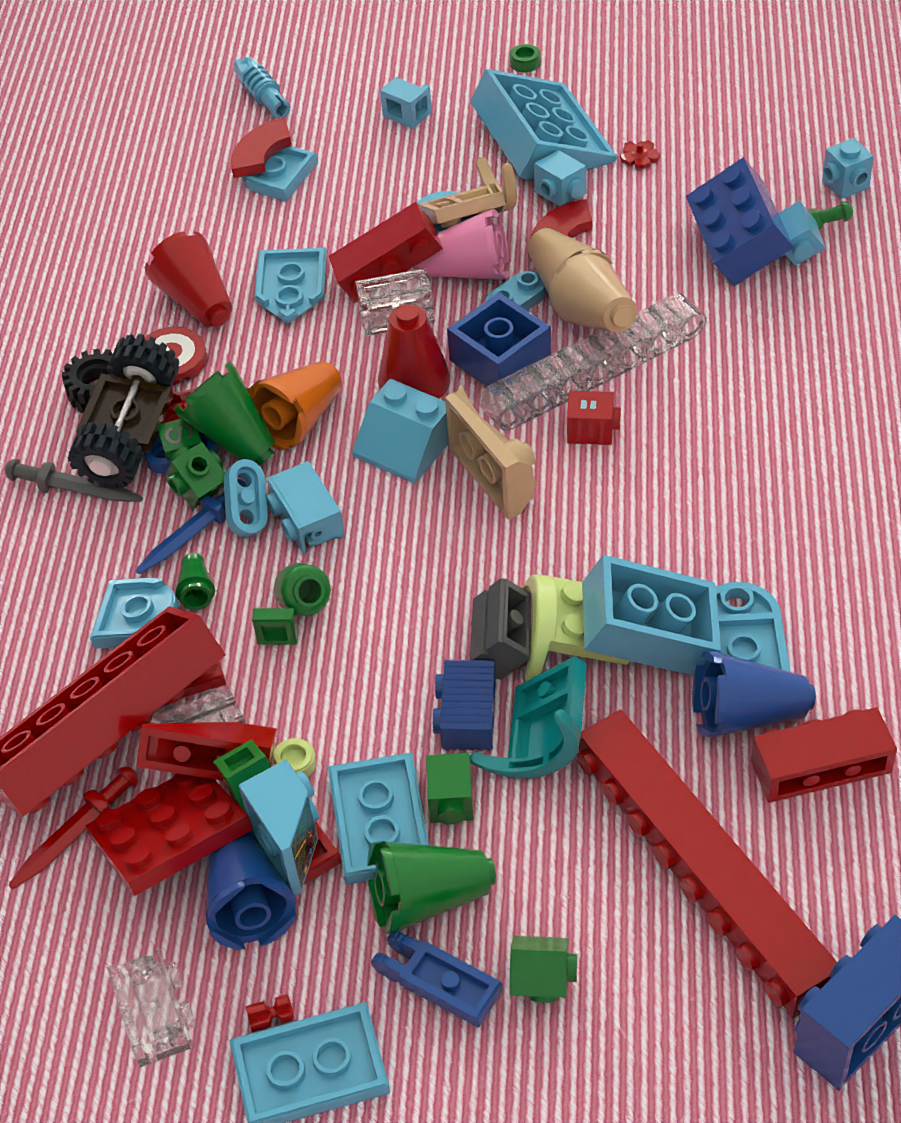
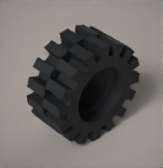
[62,349,112,413]

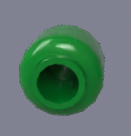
[273,563,331,617]

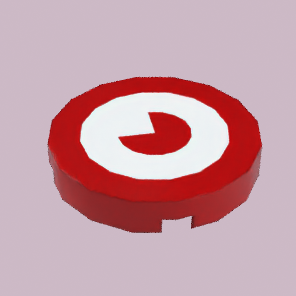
[145,326,208,385]

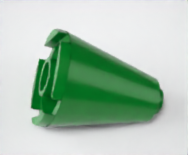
[173,361,275,466]
[367,841,496,934]

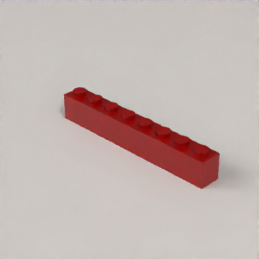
[576,709,837,1019]

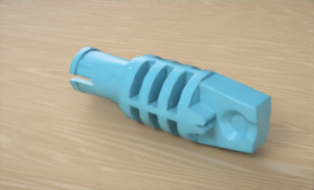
[234,57,291,119]

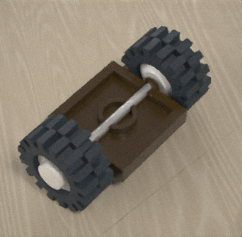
[68,334,180,489]

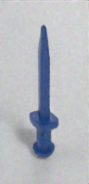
[136,479,246,574]

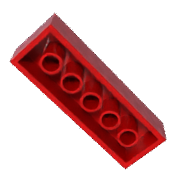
[0,606,226,817]

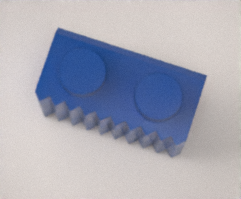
[433,660,496,751]

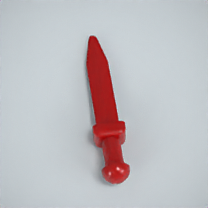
[9,767,139,889]

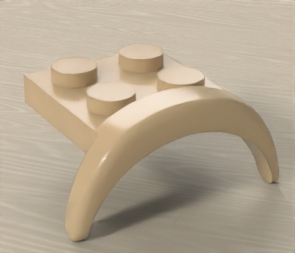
[419,157,517,227]

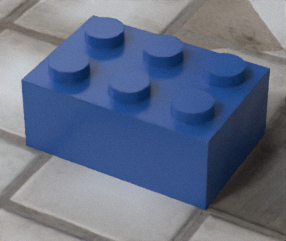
[686,157,794,286]
[794,915,901,1091]

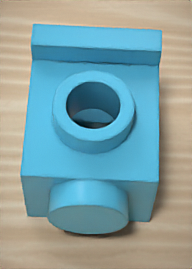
[380,77,432,129]

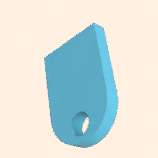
[716,582,790,672]

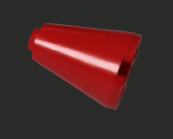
[145,231,232,327]
[378,305,450,399]

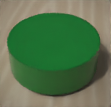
[509,44,541,72]

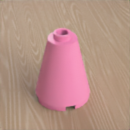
[414,209,509,280]

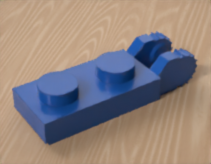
[371,931,503,1028]

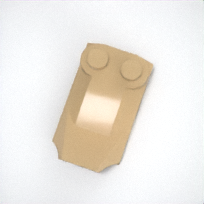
[445,386,536,520]

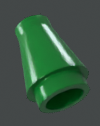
[175,553,215,610]

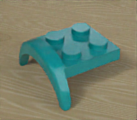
[470,656,587,779]

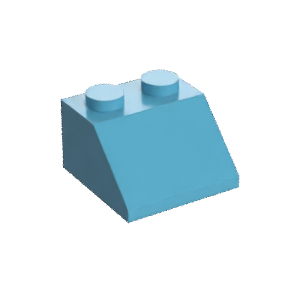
[352,378,449,484]

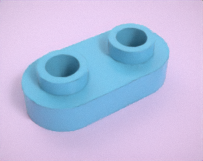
[485,271,546,311]
[224,459,268,537]

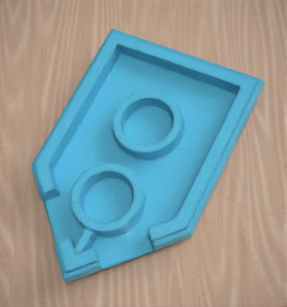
[254,248,327,324]

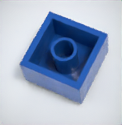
[447,292,551,396]

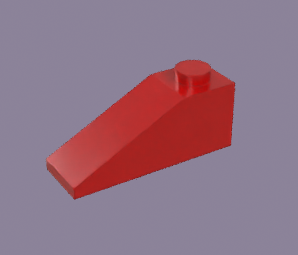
[136,722,277,781]

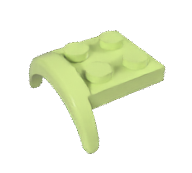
[523,574,630,681]

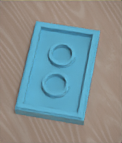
[328,752,429,884]
[229,1002,391,1123]

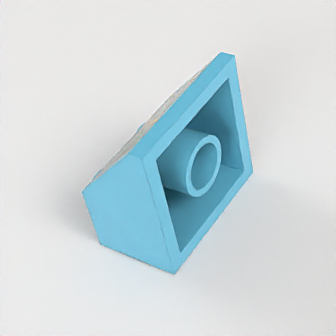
[239,759,319,896]

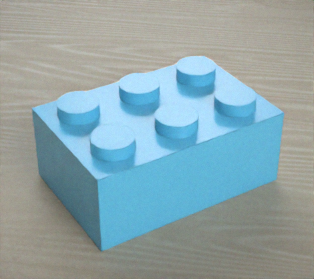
[582,555,721,676]

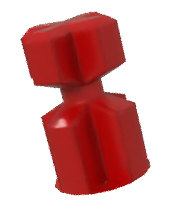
[245,995,294,1032]

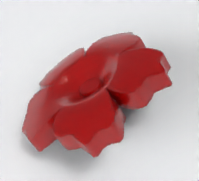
[620,140,661,169]

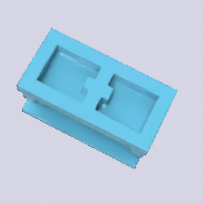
[265,461,345,554]

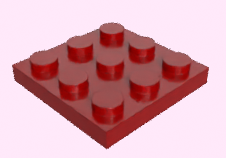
[85,774,254,896]

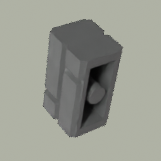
[469,578,532,680]

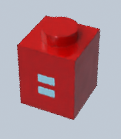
[567,390,621,445]

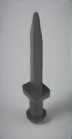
[4,459,143,502]

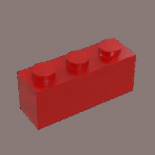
[329,202,443,303]
[751,707,897,803]

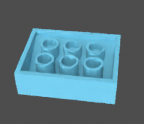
[470,69,618,181]

